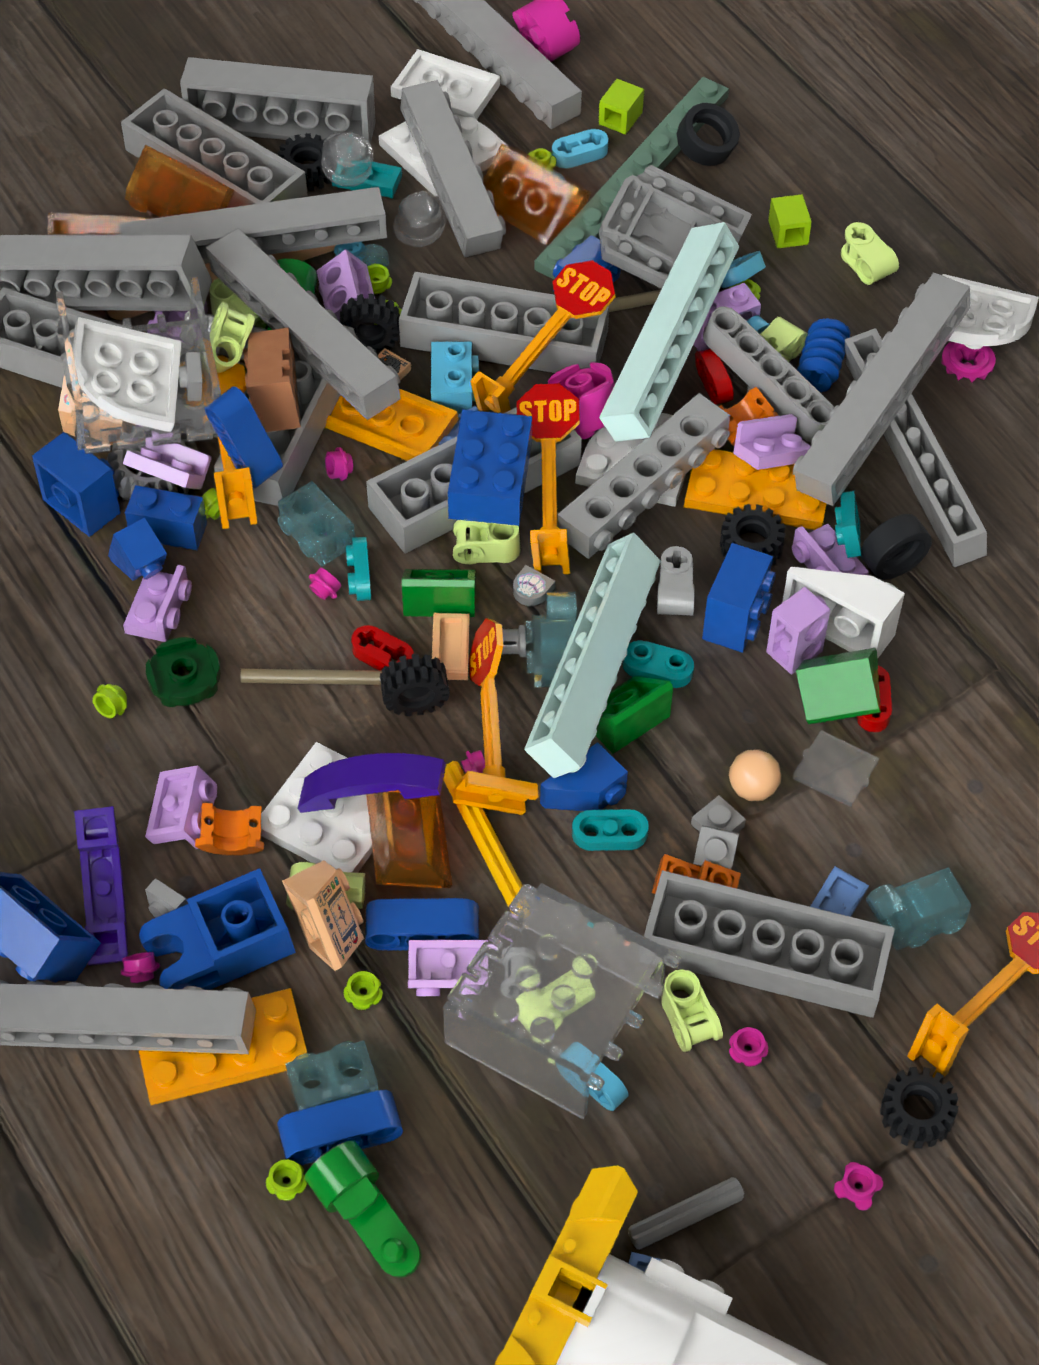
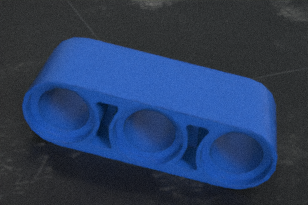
[205,386,283,489]
[365,898,479,951]
[277,1090,403,1165]

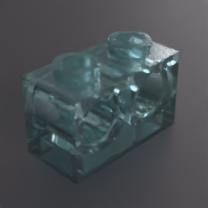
[277,481,355,567]
[285,1040,379,1111]

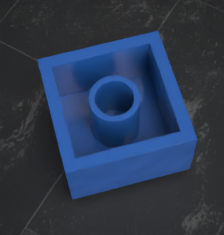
[32,432,121,537]
[702,543,776,653]

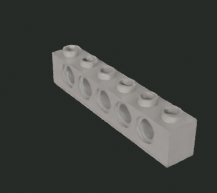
[557,393,730,559]

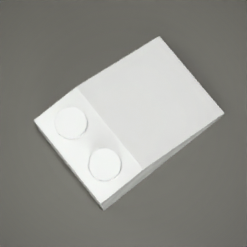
[782,567,905,658]

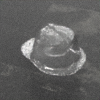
[321,130,373,186]
[393,191,448,247]

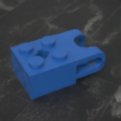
[139,868,296,990]

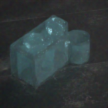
[525,592,577,687]
[866,867,971,951]

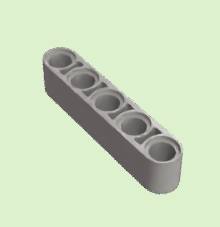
[703,306,834,442]

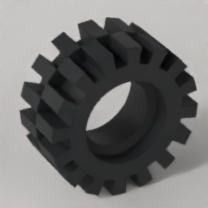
[278,133,336,192]
[340,294,400,354]
[720,504,785,567]
[380,654,450,716]
[880,1067,959,1148]

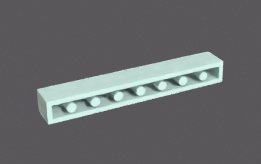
[599,222,739,442]
[524,532,661,778]

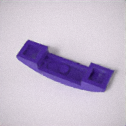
[297,753,446,813]
[74,806,128,966]

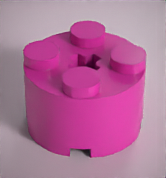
[513,0,580,62]
[548,362,615,439]

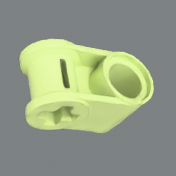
[841,222,899,285]
[203,302,255,373]
[760,317,808,362]
[453,520,521,565]
[661,969,723,1052]

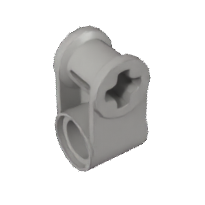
[657,546,694,616]

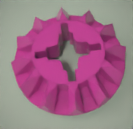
[941,342,996,383]

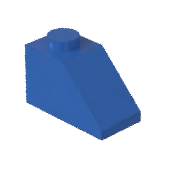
[108,517,167,581]
[540,742,628,811]

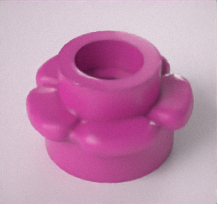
[325,447,353,481]
[309,568,342,600]
[461,750,485,773]
[121,952,160,983]
[729,1027,769,1067]

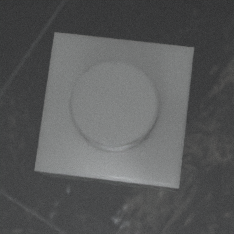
[179,352,202,401]
[691,795,746,833]
[693,825,740,870]
[145,878,187,918]

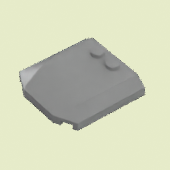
[599,165,752,289]

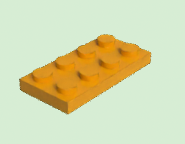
[324,389,459,461]
[684,449,826,530]
[139,988,310,1105]

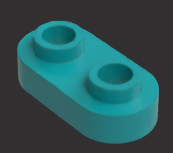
[346,537,371,601]
[622,640,694,688]
[572,809,649,851]

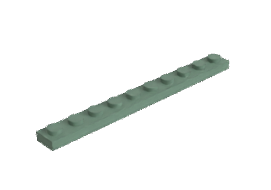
[534,77,729,279]

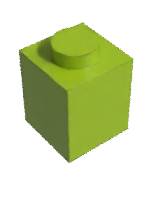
[599,79,644,135]
[768,194,812,248]

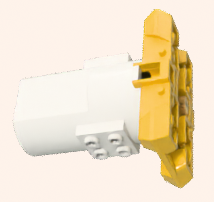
[494,1165,828,1365]

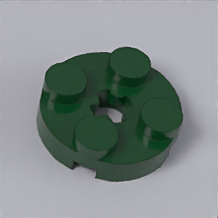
[146,637,221,707]

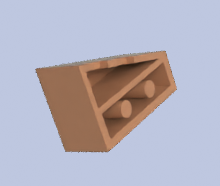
[243,328,301,432]

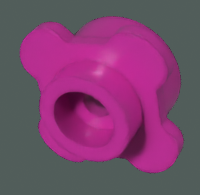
[834,1162,883,1210]

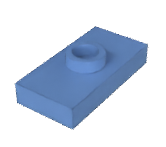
[810,866,869,917]

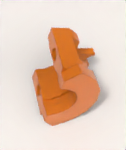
[719,387,779,446]
[195,803,264,855]

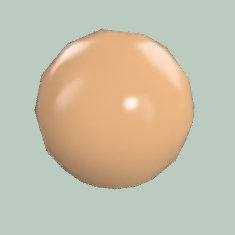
[729,749,781,801]

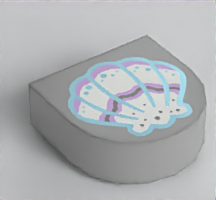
[513,565,555,606]

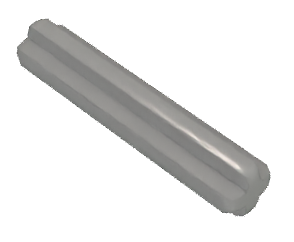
[628,1177,744,1249]

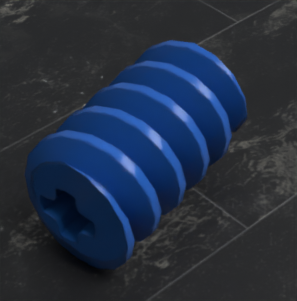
[797,318,851,392]

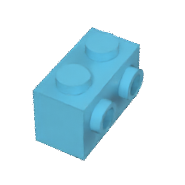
[431,342,479,414]

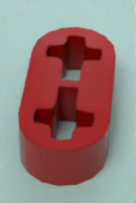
[695,348,734,405]
[351,625,414,670]
[857,665,892,732]

